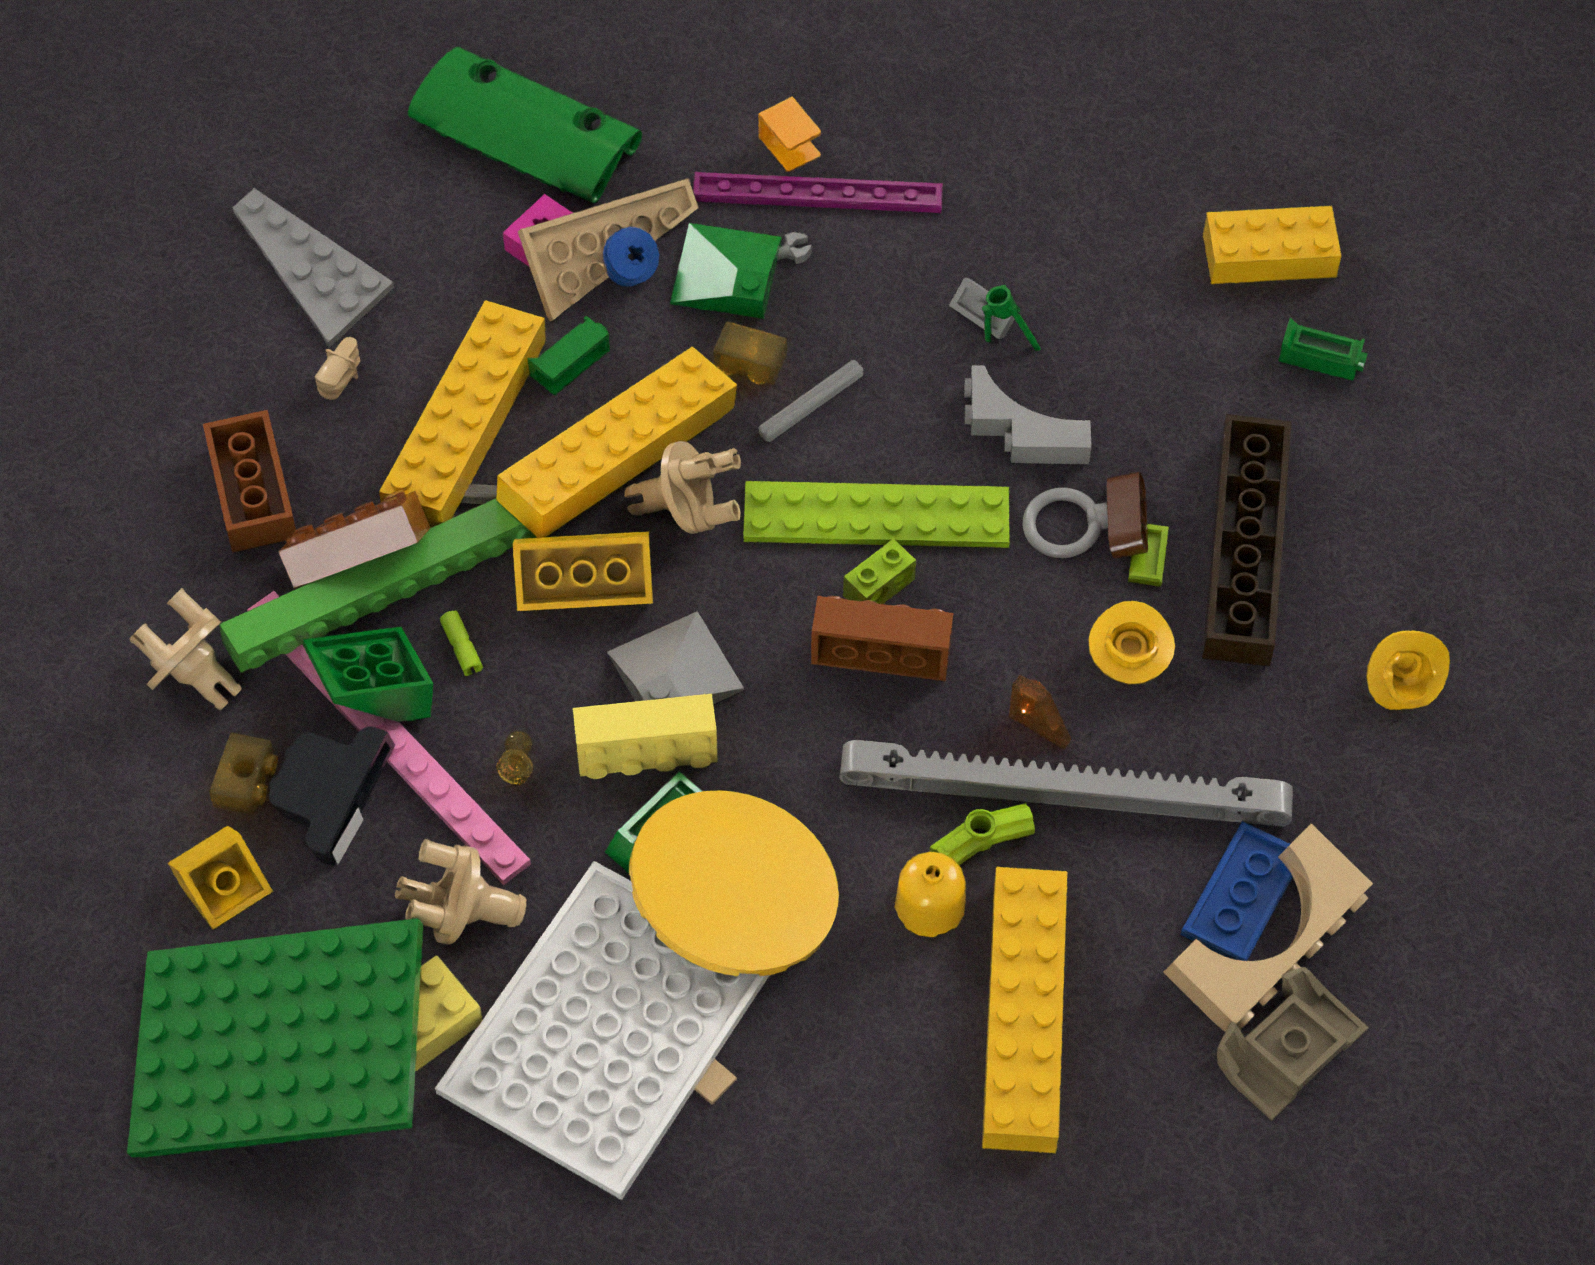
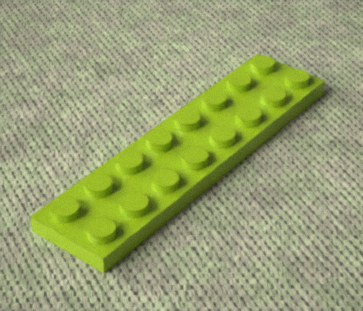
[743,481,1009,548]

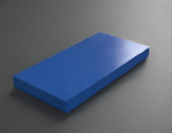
[1180,821,1293,961]

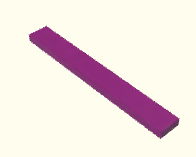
[693,172,942,213]

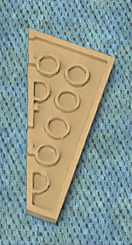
[517,179,698,321]

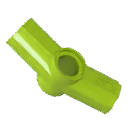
[930,803,1035,865]

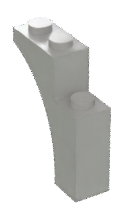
[964,365,1091,464]

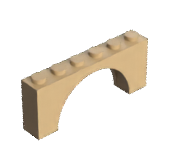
[1163,824,1373,1032]

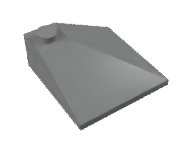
[607,611,744,704]

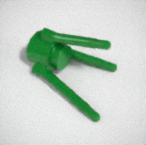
[982,285,1041,351]

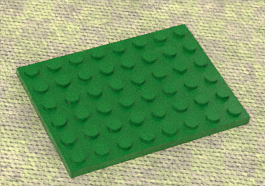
[127,918,423,1157]

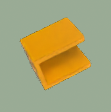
[759,97,821,172]

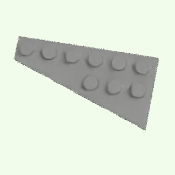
[233,188,394,348]

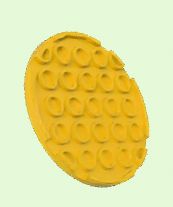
[629,791,839,976]

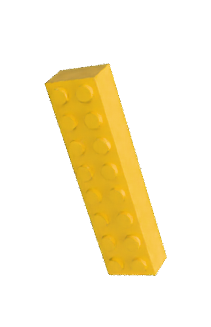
[379,300,546,528]
[496,346,737,538]
[982,867,1067,1153]

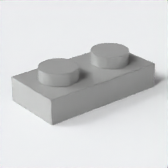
[949,278,1019,339]

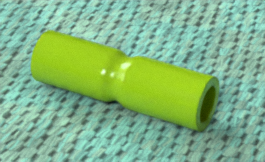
[440,611,483,676]

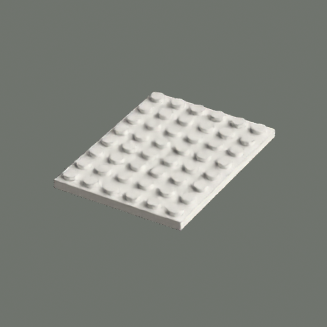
[435,861,770,1200]

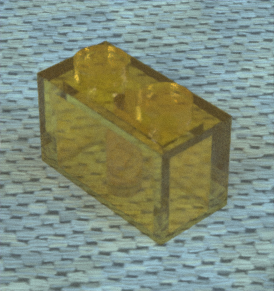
[713,321,787,385]

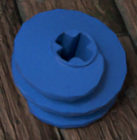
[603,227,659,286]

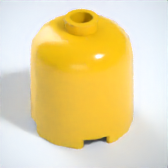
[895,852,966,937]

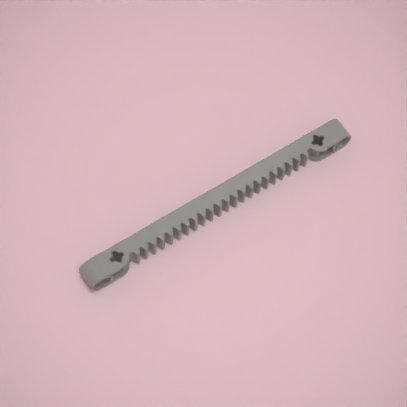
[839,740,1293,827]

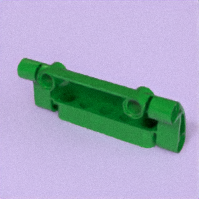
[408,47,642,203]

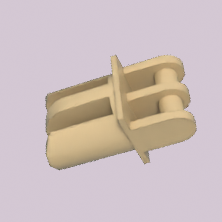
[315,337,360,400]

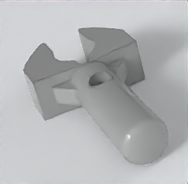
[777,232,812,264]

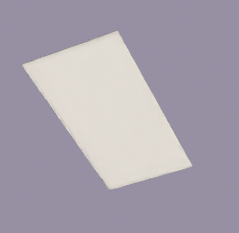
[332,808,363,864]

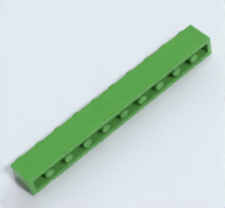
[219,499,535,673]

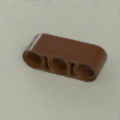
[1107,472,1148,559]

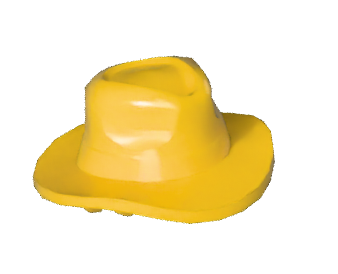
[1088,601,1175,684]
[1366,631,1450,710]

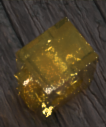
[209,732,278,815]

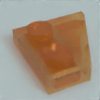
[1009,675,1072,750]

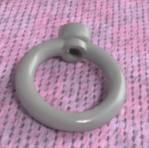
[1022,488,1108,558]

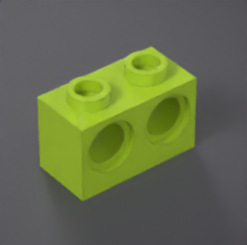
[843,539,916,604]

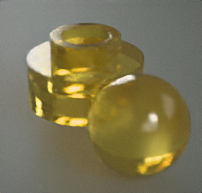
[496,730,533,785]

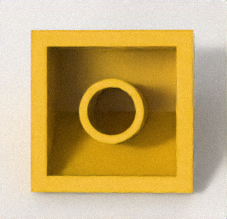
[168,826,273,930]

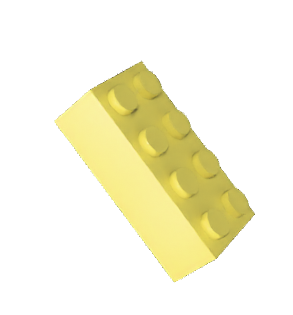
[573,694,718,779]
[415,955,482,1072]

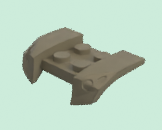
[1217,967,1369,1121]

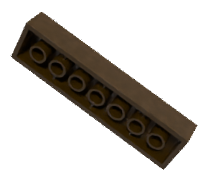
[1202,414,1292,666]

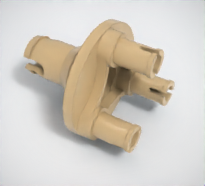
[624,441,741,534]
[129,588,242,711]
[395,839,526,945]

